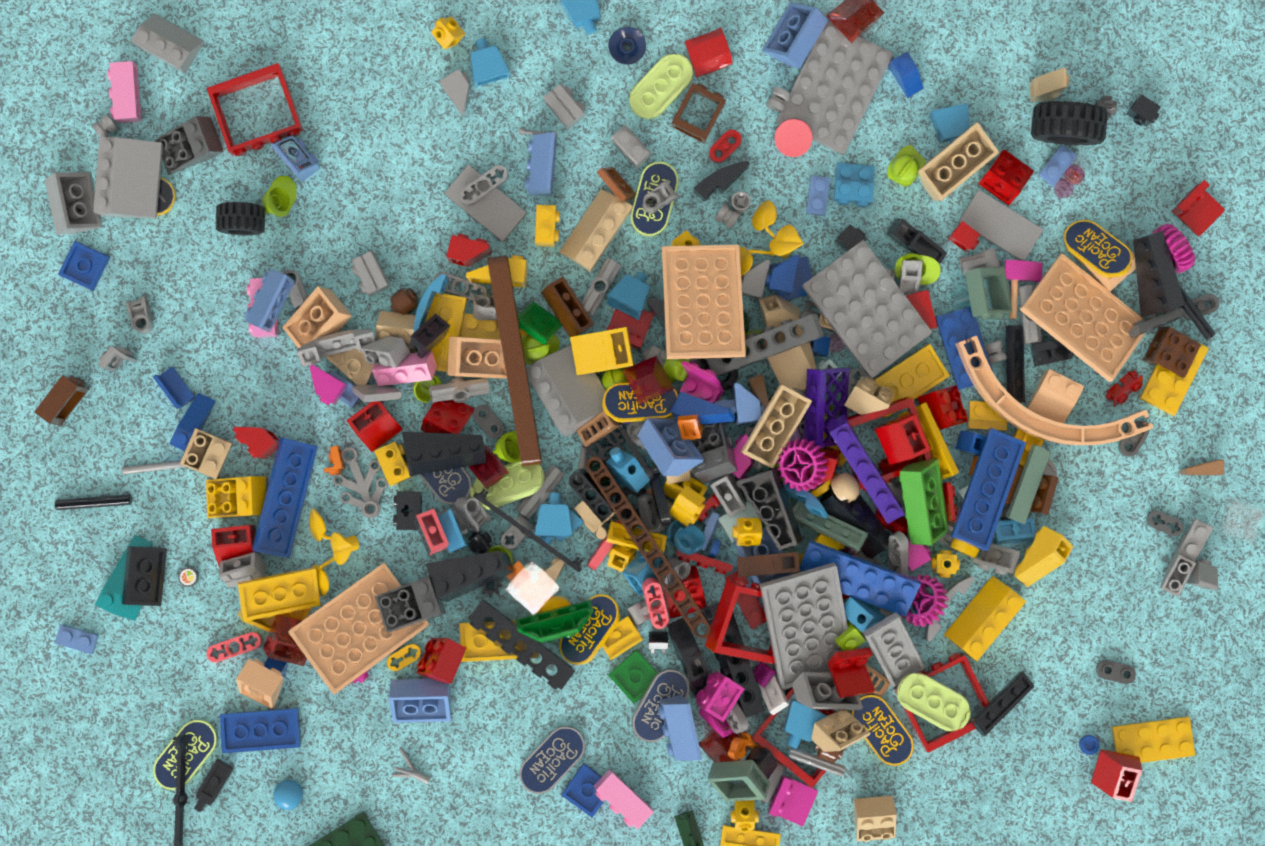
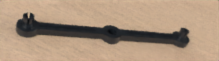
[595,372,659,480]
[473,489,583,573]
[172,734,189,846]

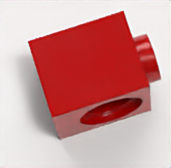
[948,221,981,252]

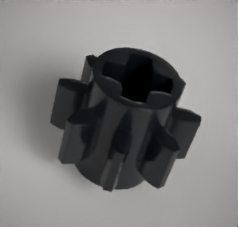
[468,531,492,554]
[482,578,503,598]

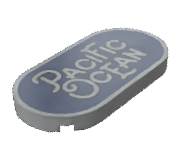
[420,467,472,505]
[632,668,689,742]
[519,726,585,794]

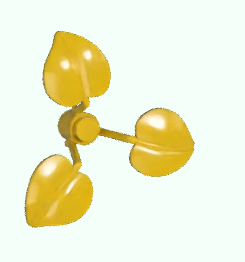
[739,200,804,276]
[309,508,359,598]

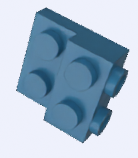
[833,162,875,207]

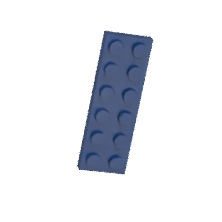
[950,428,1026,551]
[252,437,318,558]
[796,540,921,617]

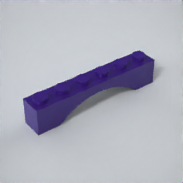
[827,414,905,524]

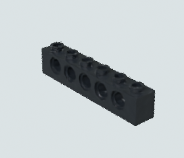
[468,599,576,690]
[701,601,765,718]

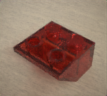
[263,614,307,666]

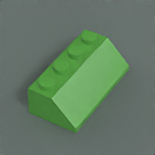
[899,458,949,546]

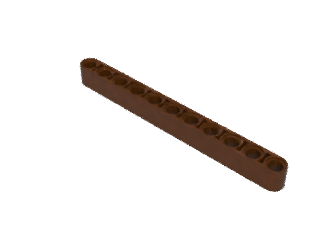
[488,255,542,467]
[586,457,712,639]

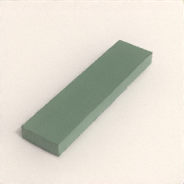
[1006,445,1051,524]
[793,500,868,552]

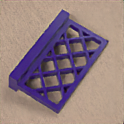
[804,367,849,448]

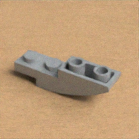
[1160,518,1214,597]

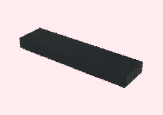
[1005,325,1025,402]
[971,671,1035,736]

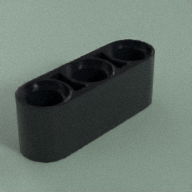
[569,469,613,519]

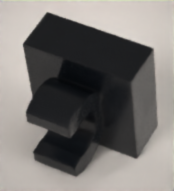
[649,632,668,654]

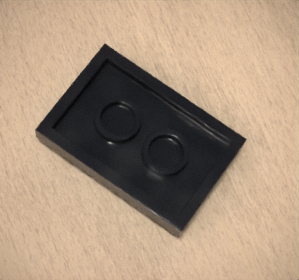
[122,546,167,606]

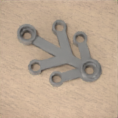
[333,447,388,518]

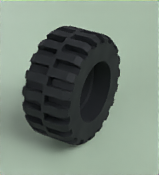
[1031,101,1108,146]

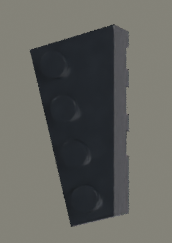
[1133,231,1185,317]
[402,432,486,476]
[736,467,803,550]
[820,485,891,559]
[426,551,514,602]

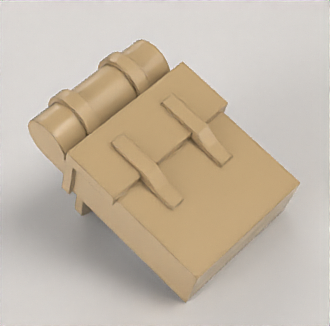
[574,501,615,539]

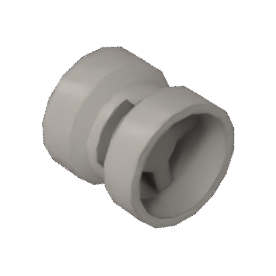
[766,87,791,113]
[91,114,119,137]
[731,191,751,213]
[714,204,740,230]
[984,340,1007,364]

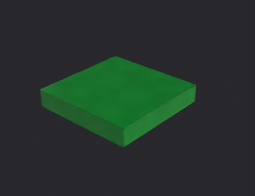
[518,301,562,345]
[608,649,658,704]

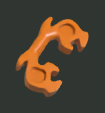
[728,732,763,760]

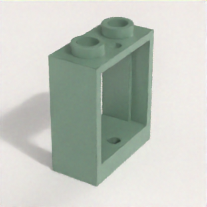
[965,267,1012,320]
[708,760,771,802]

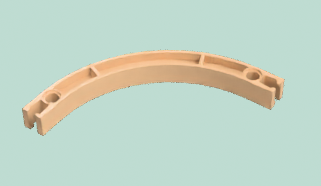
[955,336,1154,446]

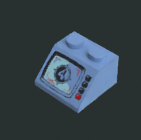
[272,135,320,182]

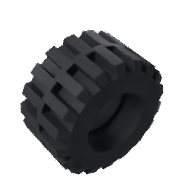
[216,202,265,236]

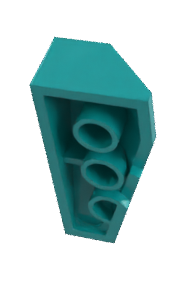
[95,535,153,621]

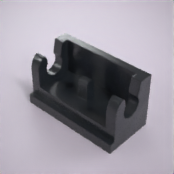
[410,314,450,359]
[1030,340,1074,367]

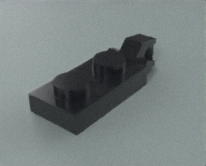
[194,758,235,812]

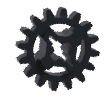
[582,423,624,464]

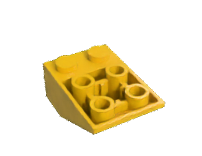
[570,327,634,375]
[206,476,267,518]
[1014,526,1074,587]

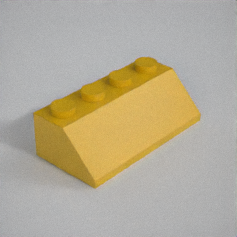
[944,576,1027,661]

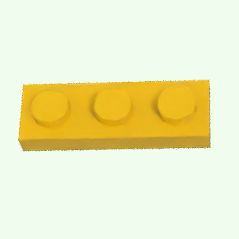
[606,521,667,553]
[720,825,781,846]

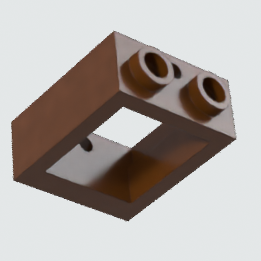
[671,83,726,144]
[34,375,89,426]

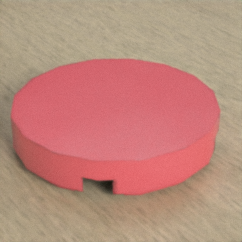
[775,119,813,157]

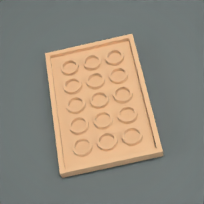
[662,245,746,359]
[1020,253,1146,382]
[288,563,430,695]

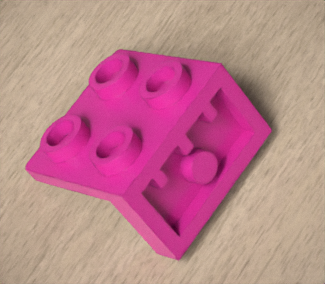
[679,360,724,404]
[695,671,745,722]
[767,775,818,826]

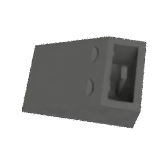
[155,116,224,175]
[691,422,738,483]
[375,576,446,633]

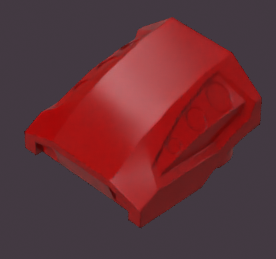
[684,27,733,78]

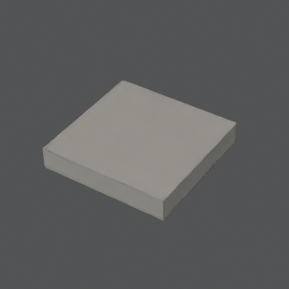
[352,384,401,402]

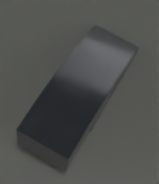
[693,161,750,202]
[886,218,947,265]

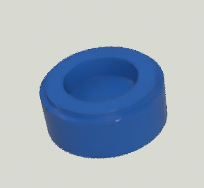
[708,538,721,558]
[1079,735,1100,755]

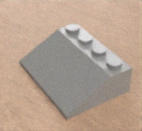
[93,137,163,219]
[527,345,606,437]

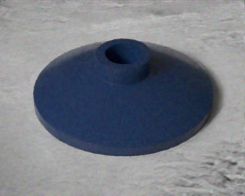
[608,27,646,65]

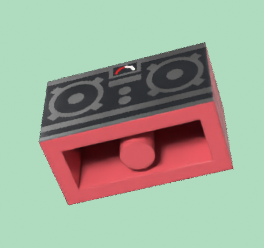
[413,509,449,556]

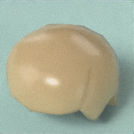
[831,473,860,502]

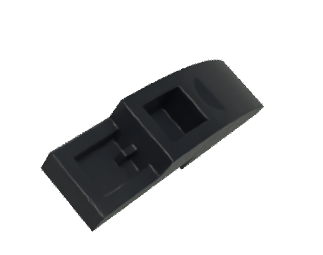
[666,618,709,698]

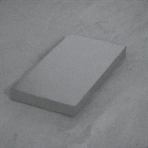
[444,165,527,242]
[958,190,1044,261]
[863,612,926,687]

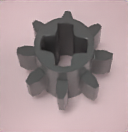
[1095,96,1117,120]

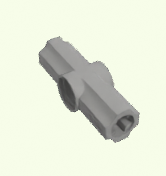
[581,258,621,316]
[1018,285,1042,345]
[429,377,489,403]
[516,465,565,520]

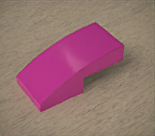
[1004,260,1042,282]

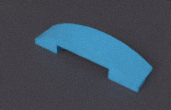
[414,274,449,332]
[783,482,828,519]

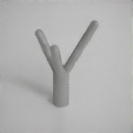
[392,747,431,784]

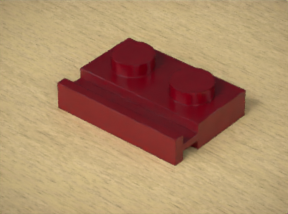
[468,445,509,490]

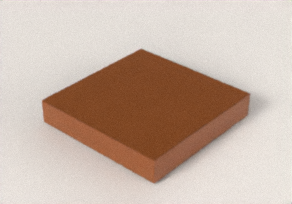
[597,167,636,202]

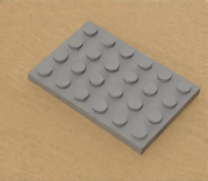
[776,22,894,155]
[802,240,932,379]
[760,562,848,690]

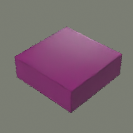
[753,662,776,688]

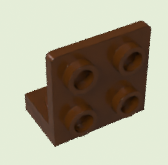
[1142,327,1201,378]
[1005,466,1059,515]

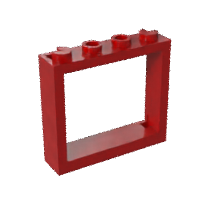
[206,63,304,157]
[847,396,932,491]
[705,579,775,664]
[893,653,989,753]
[751,687,836,788]

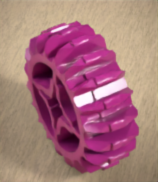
[1152,223,1195,274]
[776,438,828,491]
[901,575,949,627]

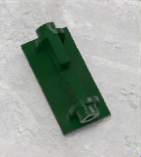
[674,810,704,846]

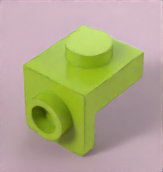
[835,621,866,651]

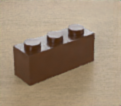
[541,276,594,337]

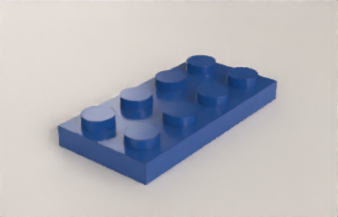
[935,306,994,390]
[220,708,301,754]

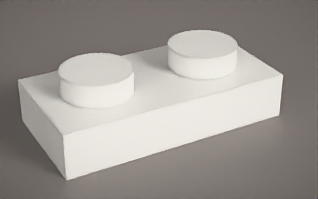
[758,674,789,715]

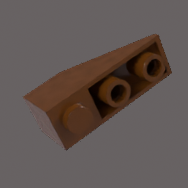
[737,552,800,577]

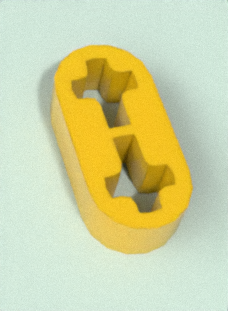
[950,538,980,559]
[387,644,422,671]

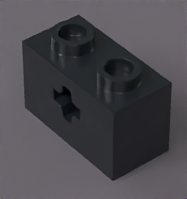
[393,491,422,530]

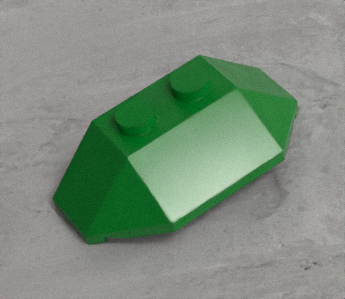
[515,600,594,643]

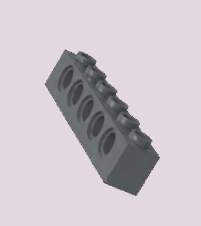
[706,312,824,377]

